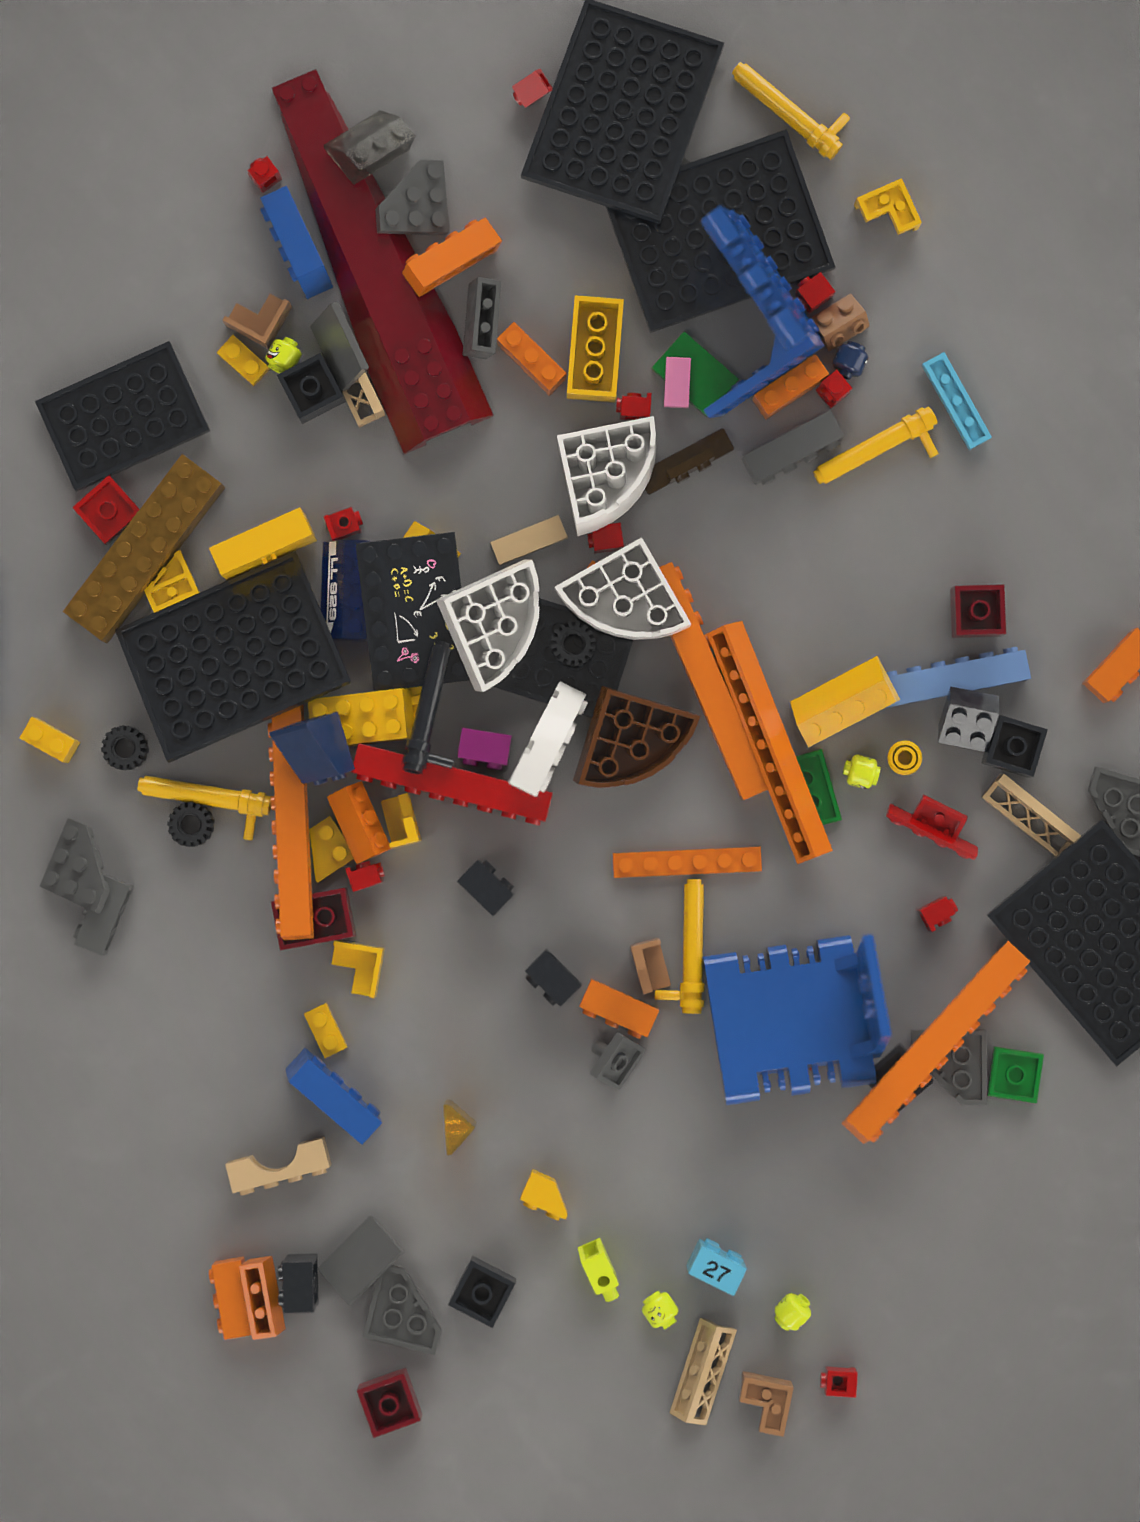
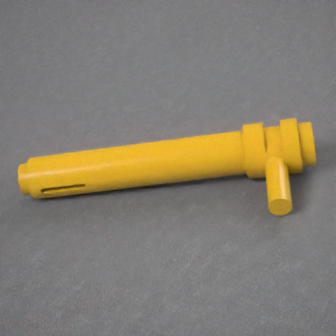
[731,62,850,160]
[813,406,939,484]
[137,776,271,840]
[655,879,705,1014]

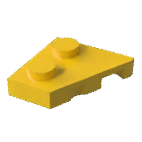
[144,550,200,613]
[309,816,354,883]

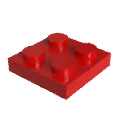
[72,475,140,545]

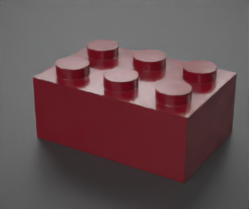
[271,887,356,951]

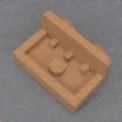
[811,294,870,351]

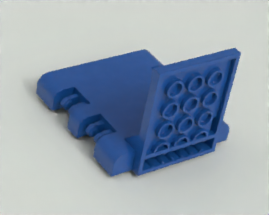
[701,206,824,418]
[703,934,892,1105]

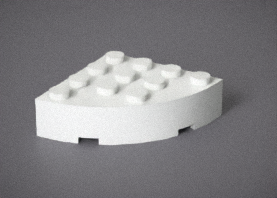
[557,416,656,536]
[555,537,691,640]
[436,560,540,692]
[509,681,588,796]

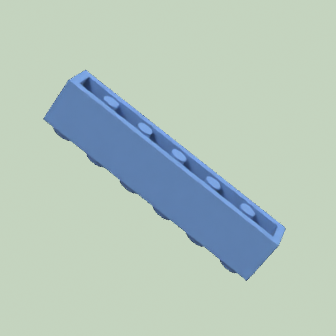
[886,647,1031,708]

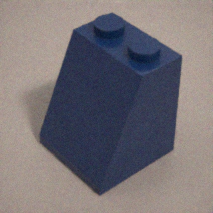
[269,712,355,786]

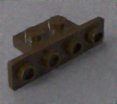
[645,428,734,495]

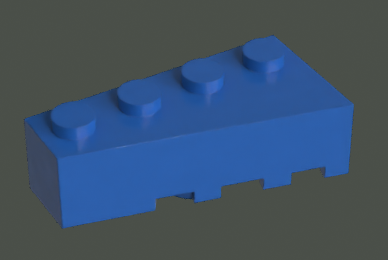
[260,186,334,300]
[285,1048,382,1145]

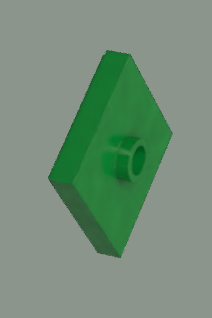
[987,1046,1044,1104]

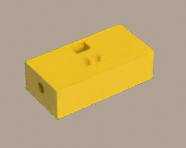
[209,507,317,581]

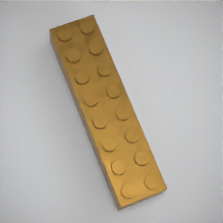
[62,454,225,643]

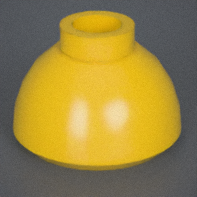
[887,741,922,775]

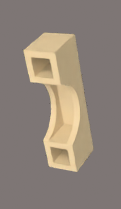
[225,1136,332,1196]

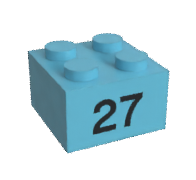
[686,1238,747,1296]

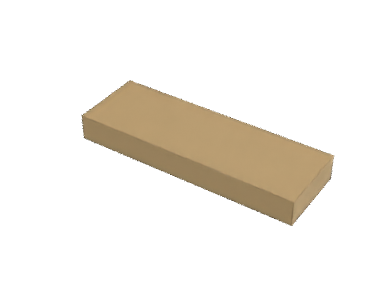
[490,515,568,566]

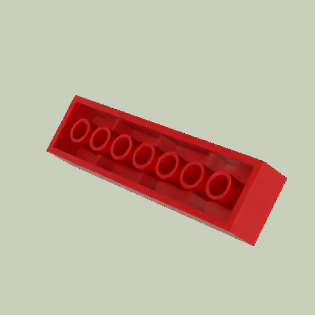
[351,743,553,826]

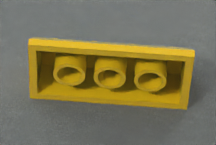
[790,656,900,747]

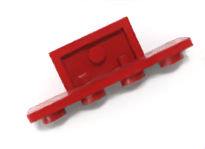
[886,794,978,860]

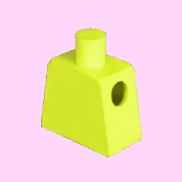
[578,1238,619,1302]

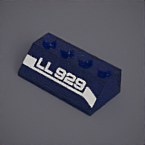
[321,540,370,642]

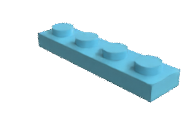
[921,352,992,450]

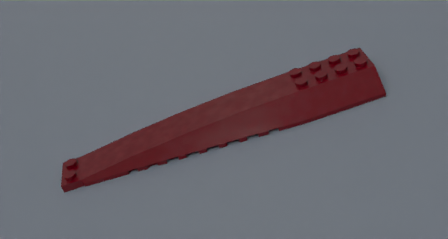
[272,69,494,455]

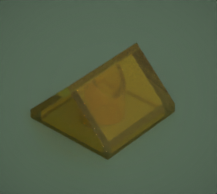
[443,1099,477,1155]

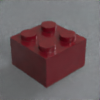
[950,584,1006,638]
[356,1367,423,1438]

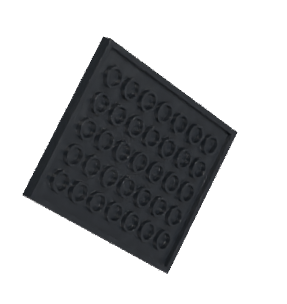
[521,0,724,224]
[606,129,835,333]
[115,551,352,763]
[986,819,1140,1067]

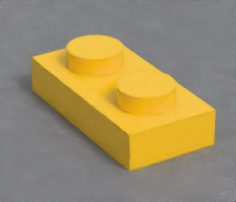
[216,335,270,387]
[304,1003,348,1058]

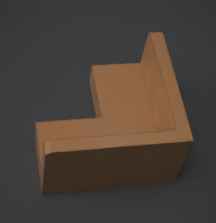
[222,294,292,349]
[630,938,671,994]
[739,1371,794,1437]

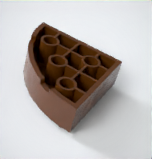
[573,686,701,788]

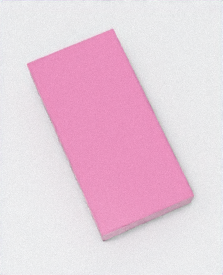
[664,357,691,408]

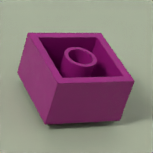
[457,728,513,771]

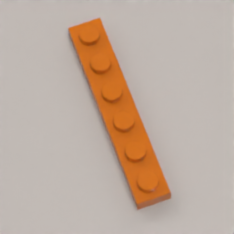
[613,847,762,878]

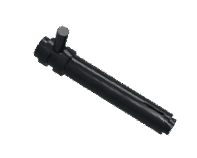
[402,641,454,775]

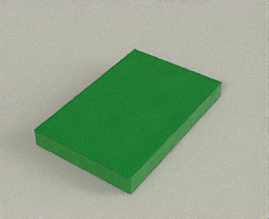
[651,331,739,417]
[796,749,842,825]

